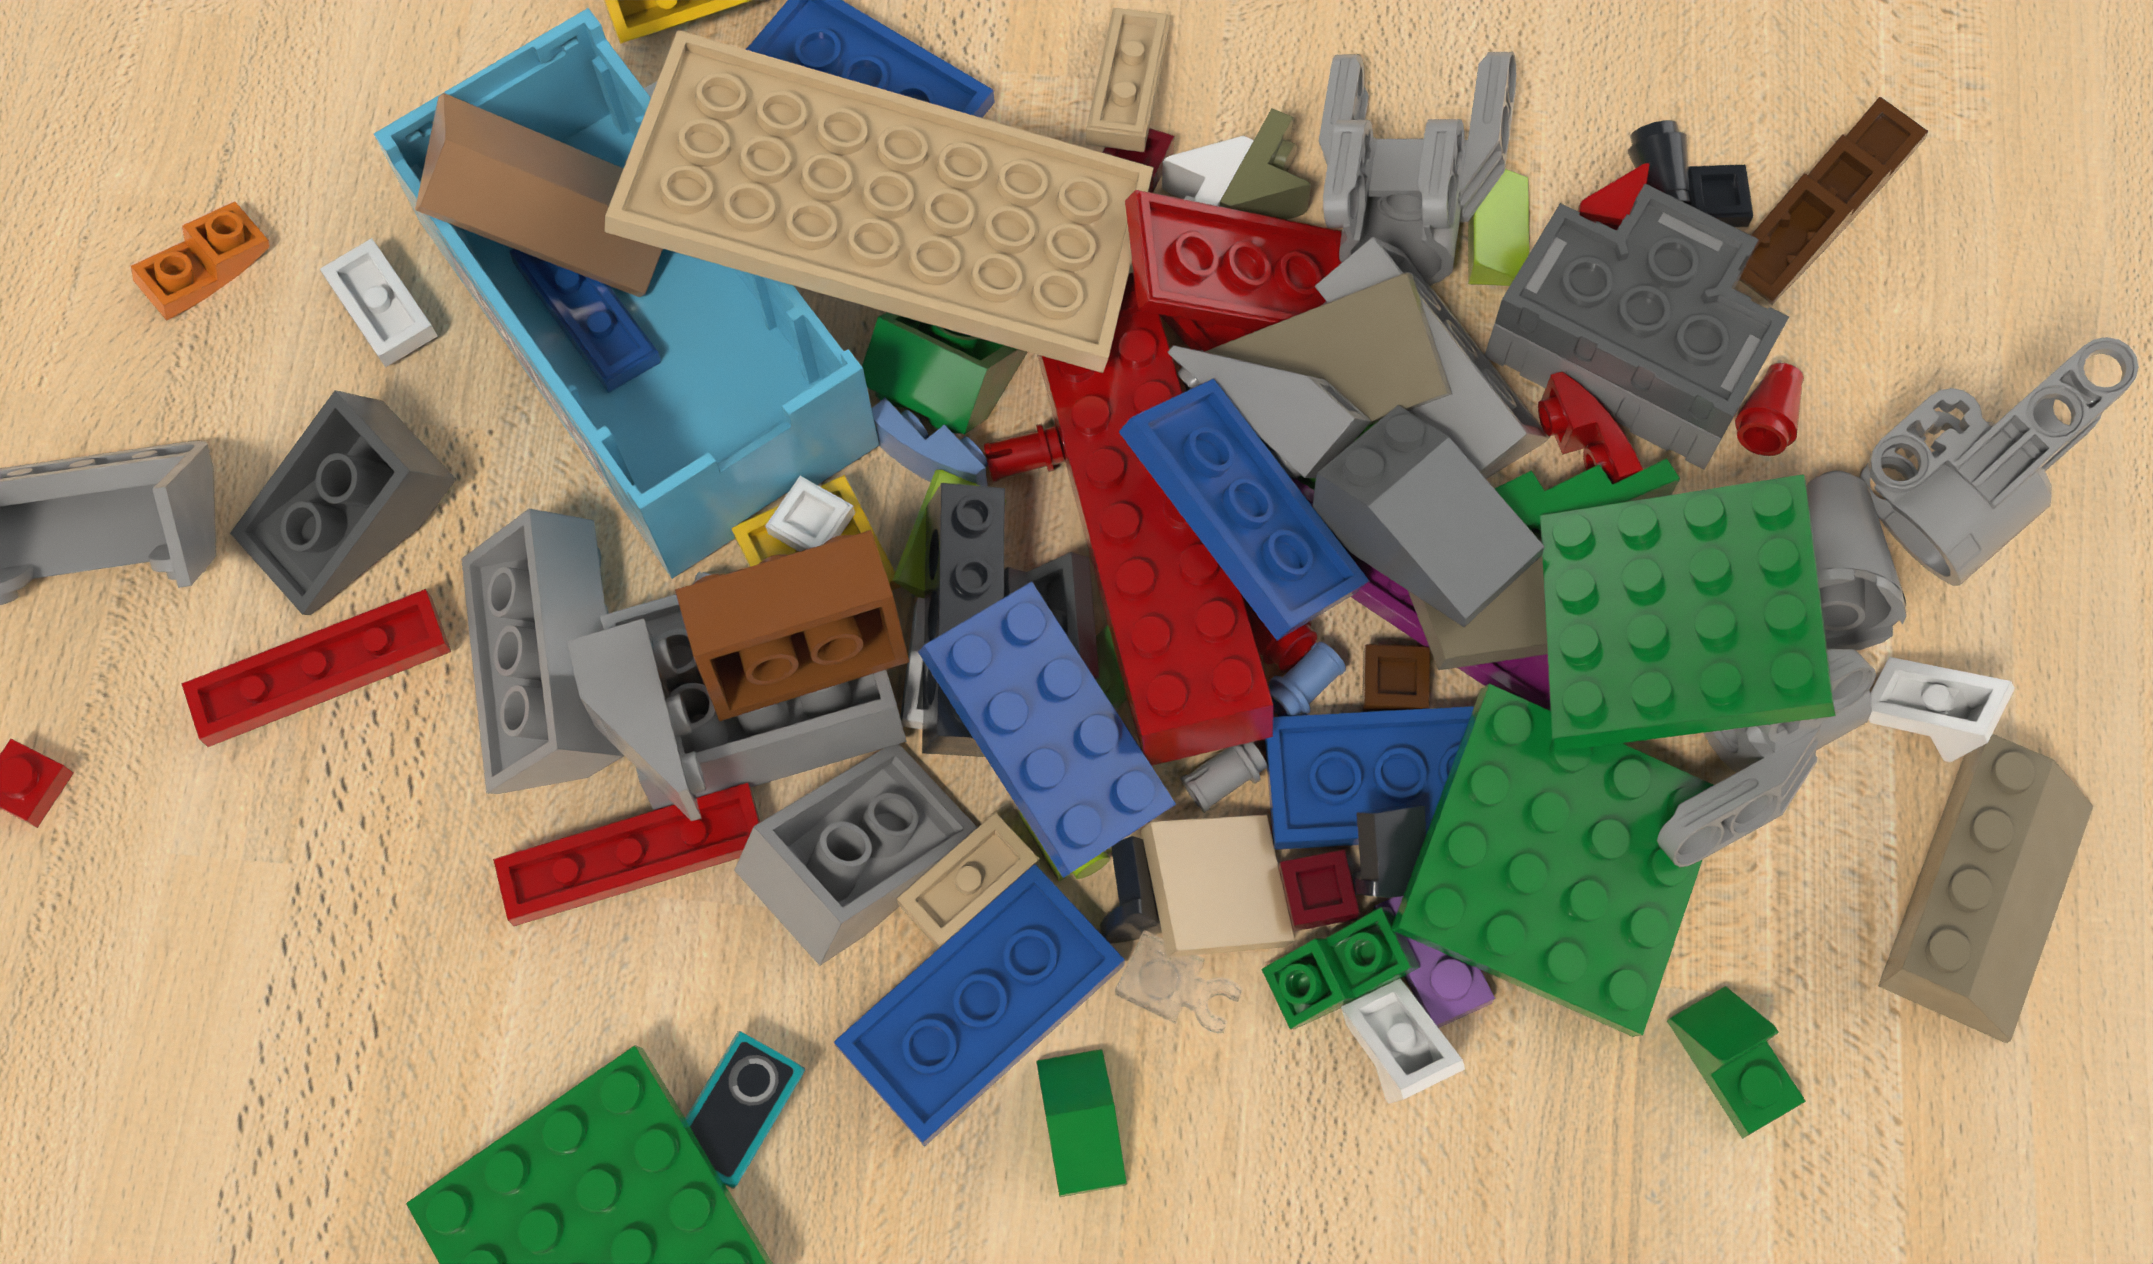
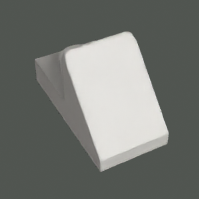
[1162,136,1254,206]
[1868,657,2015,762]
[1341,978,1465,1104]

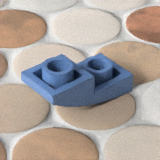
[872,398,988,487]

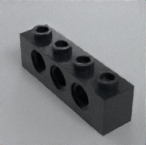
[922,483,1005,757]

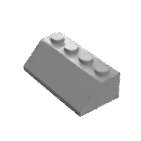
[1315,237,1550,479]
[461,509,624,794]

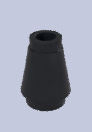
[1628,120,1691,205]

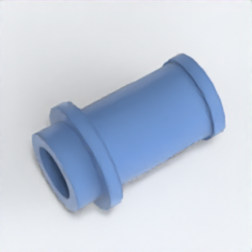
[1268,642,1346,717]

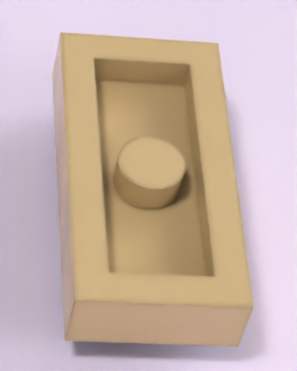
[896,812,1040,949]

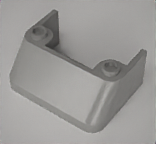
[0,441,216,605]

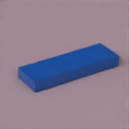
[509,249,661,393]

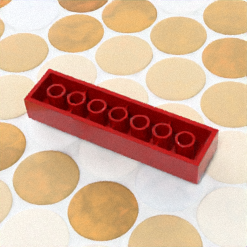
[1037,273,1273,766]

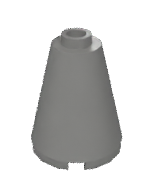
[1806,471,1906,651]

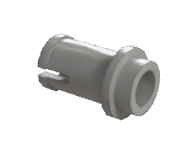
[1181,742,1268,813]

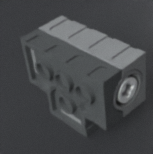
[1485,184,1789,470]

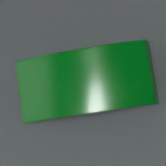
[1261,907,1420,1029]

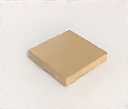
[1141,815,1295,958]

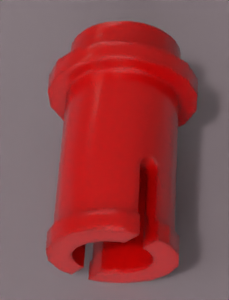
[983,423,1065,482]

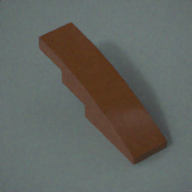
[1739,97,1928,305]

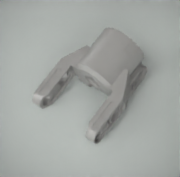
[1319,52,1516,286]
[1859,337,2139,586]
[1657,649,1876,867]

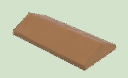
[415,93,663,297]

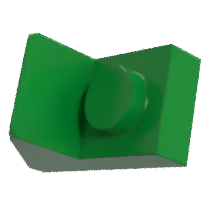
[1667,986,1806,1139]

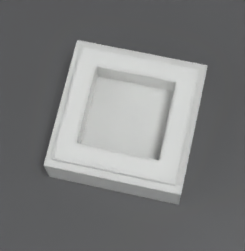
[766,476,855,552]

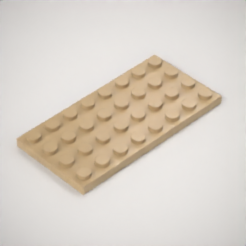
[604,30,1153,373]

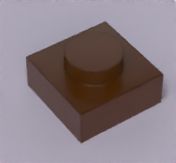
[1362,644,1430,712]

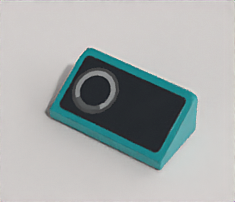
[685,1031,805,1189]

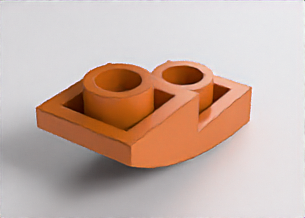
[131,201,269,321]

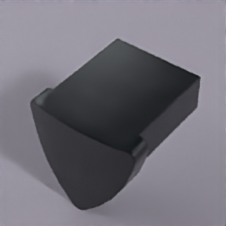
[1352,805,1426,898]
[1100,836,1162,944]

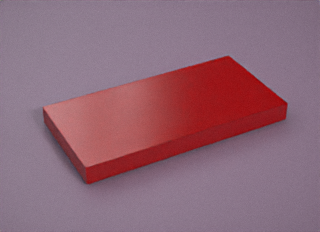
[1125,190,1342,331]

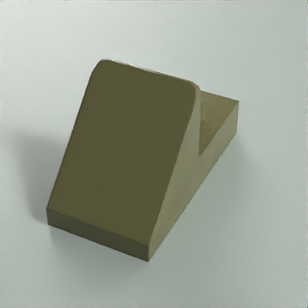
[1219,108,1311,220]

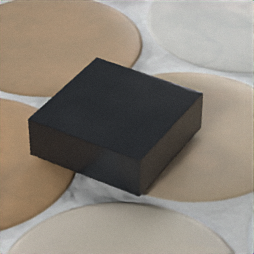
[1688,164,1753,227]

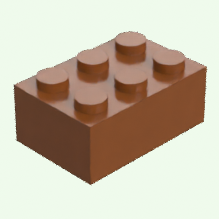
[675,530,909,721]

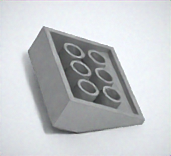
[601,594,907,810]

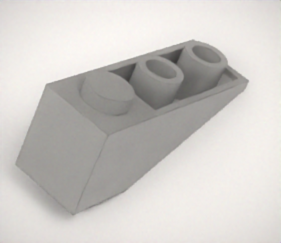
[1168,346,1371,479]
[567,618,706,821]

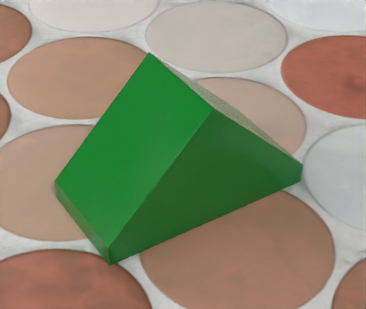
[1036,1049,1127,1198]

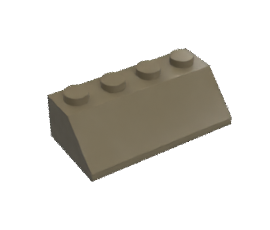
[1878,734,2093,1043]

